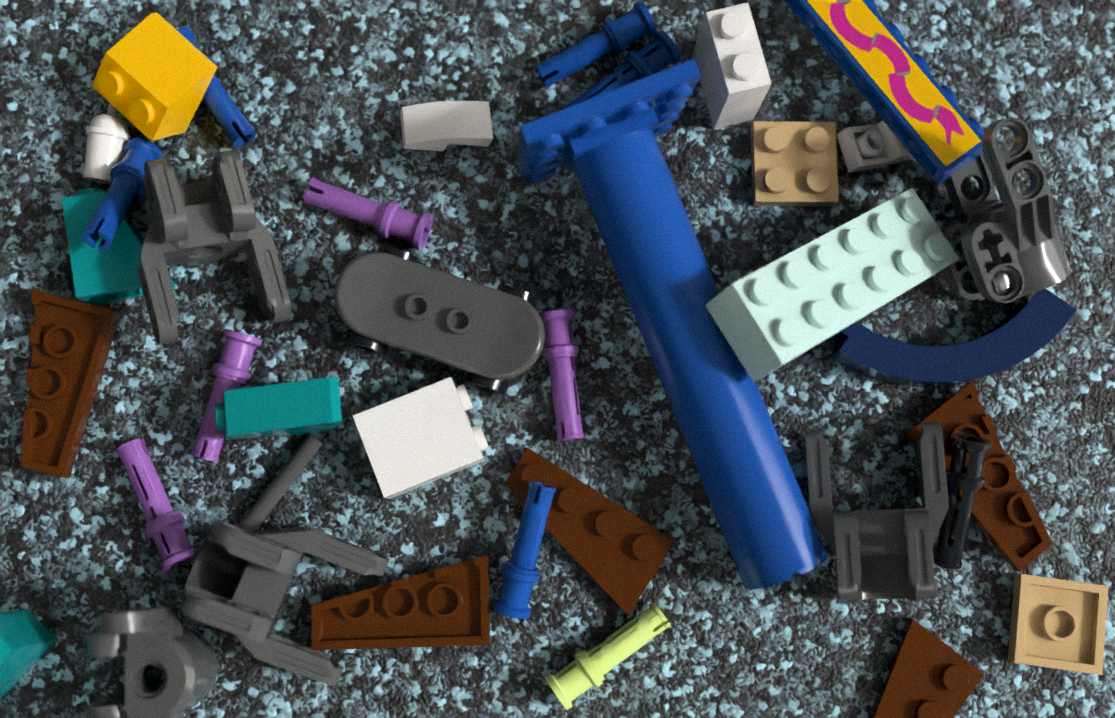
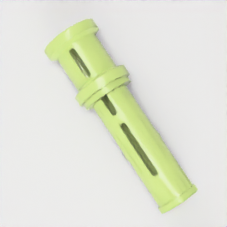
[544,603,671,710]

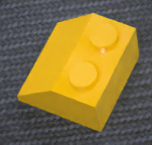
[92,12,218,141]

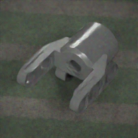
[940,117,1072,303]
[137,150,291,345]
[805,421,949,603]
[180,518,390,686]
[87,606,218,718]

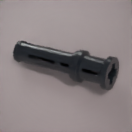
[933,433,992,569]

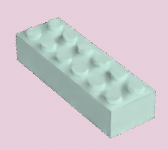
[705,188,960,382]

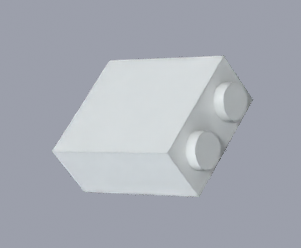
[693,2,772,129]
[353,377,489,499]

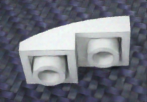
[400,101,493,151]
[836,121,914,173]

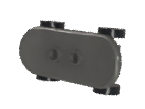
[333,245,545,396]

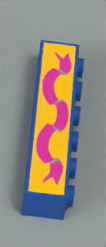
[783,0,984,186]

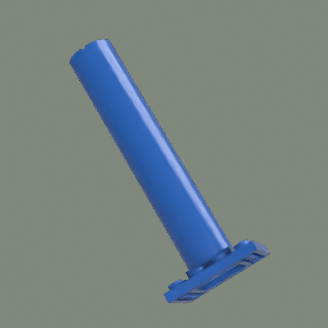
[516,58,828,590]

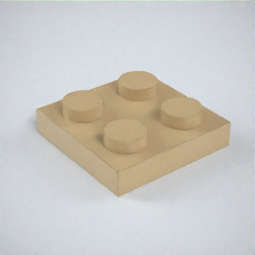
[751,121,839,207]
[1008,573,1108,675]

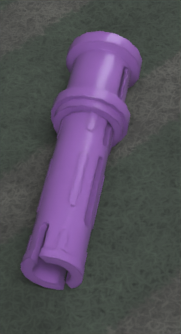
[304,178,433,250]
[539,309,584,441]
[190,329,262,462]
[116,439,199,571]

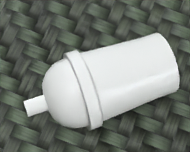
[83,104,131,185]

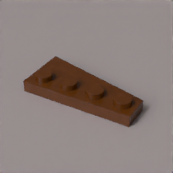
[20,289,121,478]
[505,448,674,616]
[311,554,491,650]

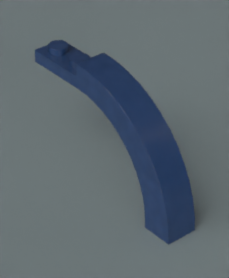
[825,289,1077,387]

